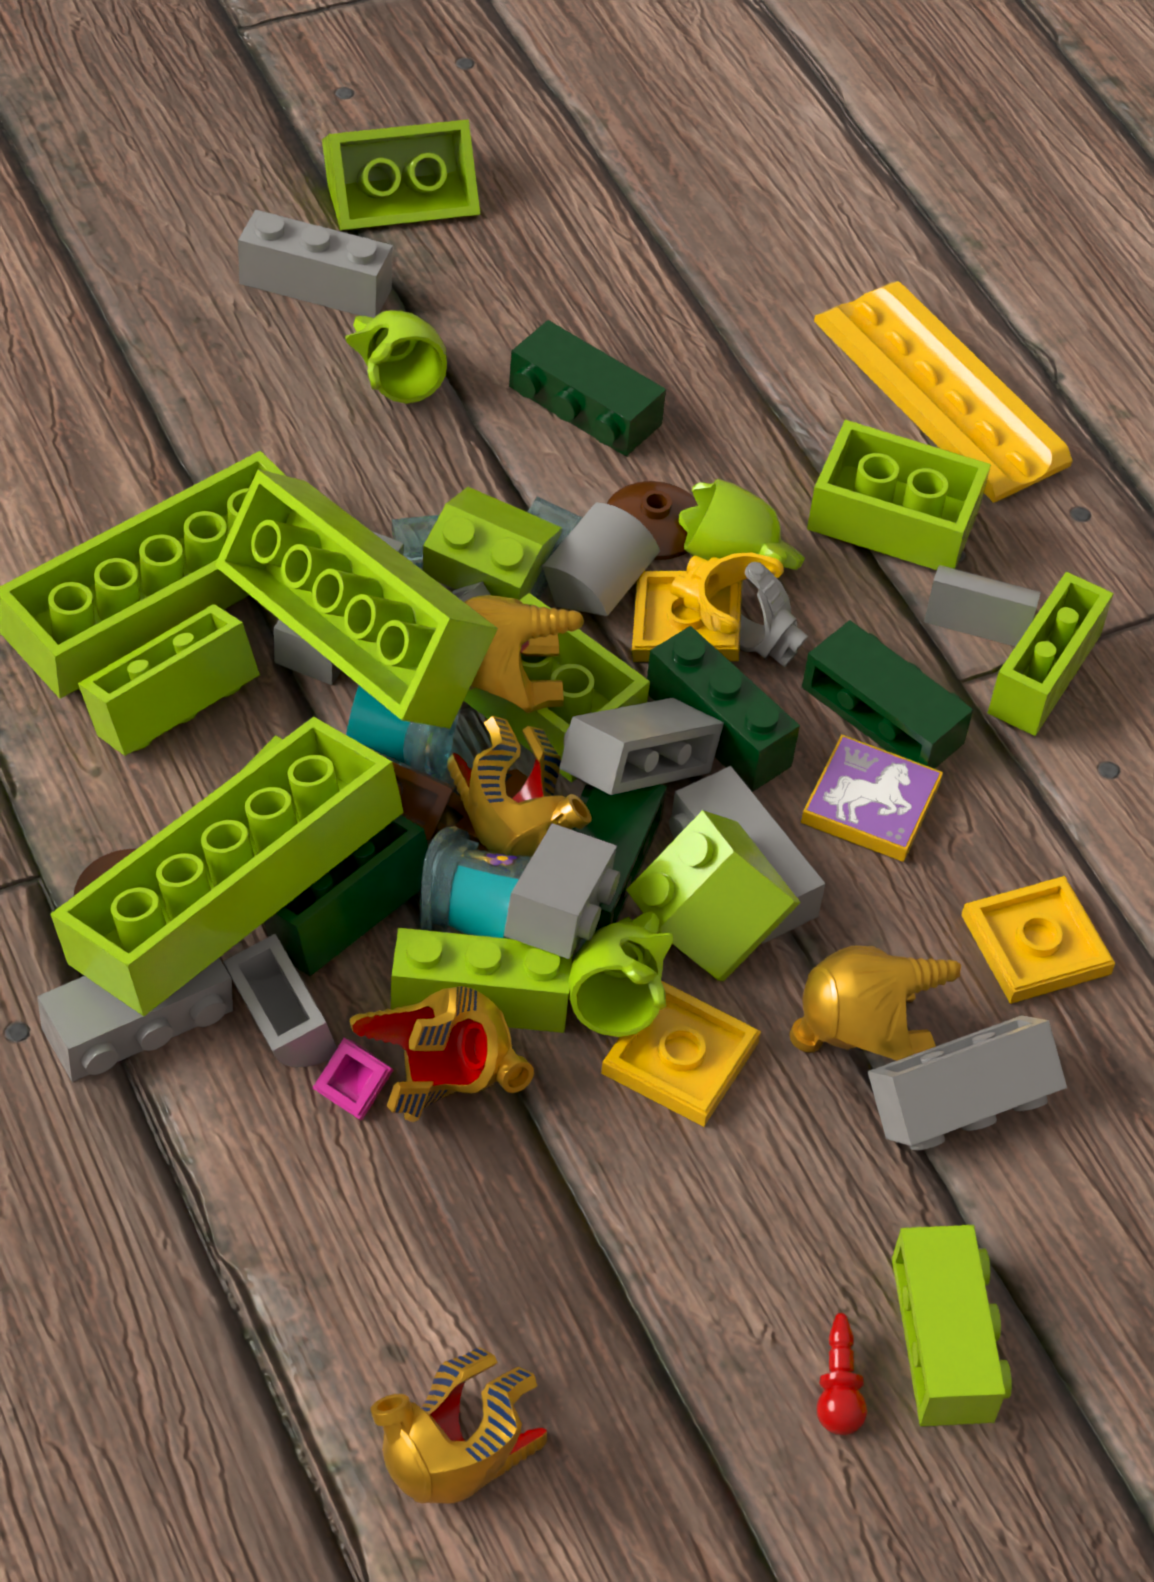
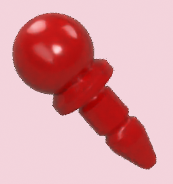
[816,1313,867,1435]

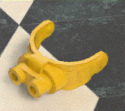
[670,553,784,635]

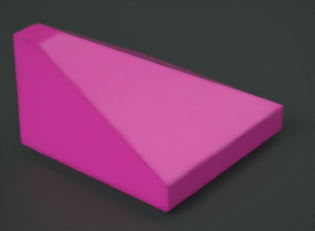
[312,1038,394,1120]

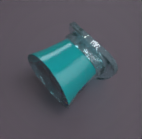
[346,686,461,781]
[420,826,532,939]

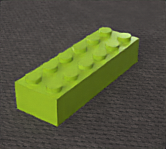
[0,451,286,699]
[215,469,498,729]
[51,717,404,1016]

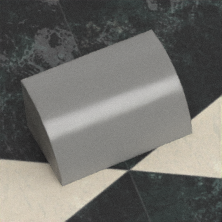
[542,502,660,616]
[924,565,1041,647]
[223,934,337,1067]

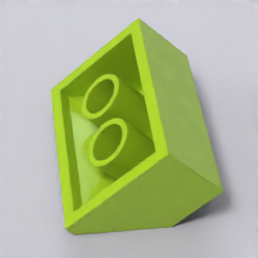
[322,119,480,231]

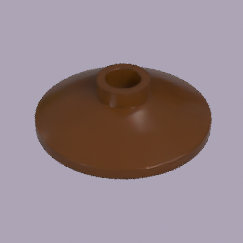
[607,481,698,560]

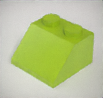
[422,487,562,600]
[626,810,801,982]

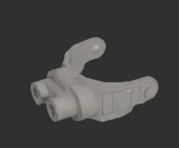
[740,562,808,668]

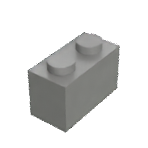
[504,823,620,959]

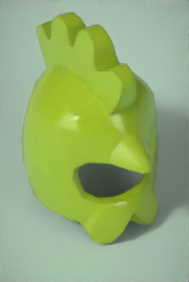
[345,311,447,404]
[679,479,805,570]
[569,911,674,1037]

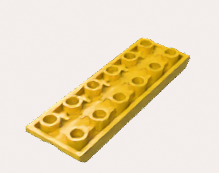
[814,281,1072,503]

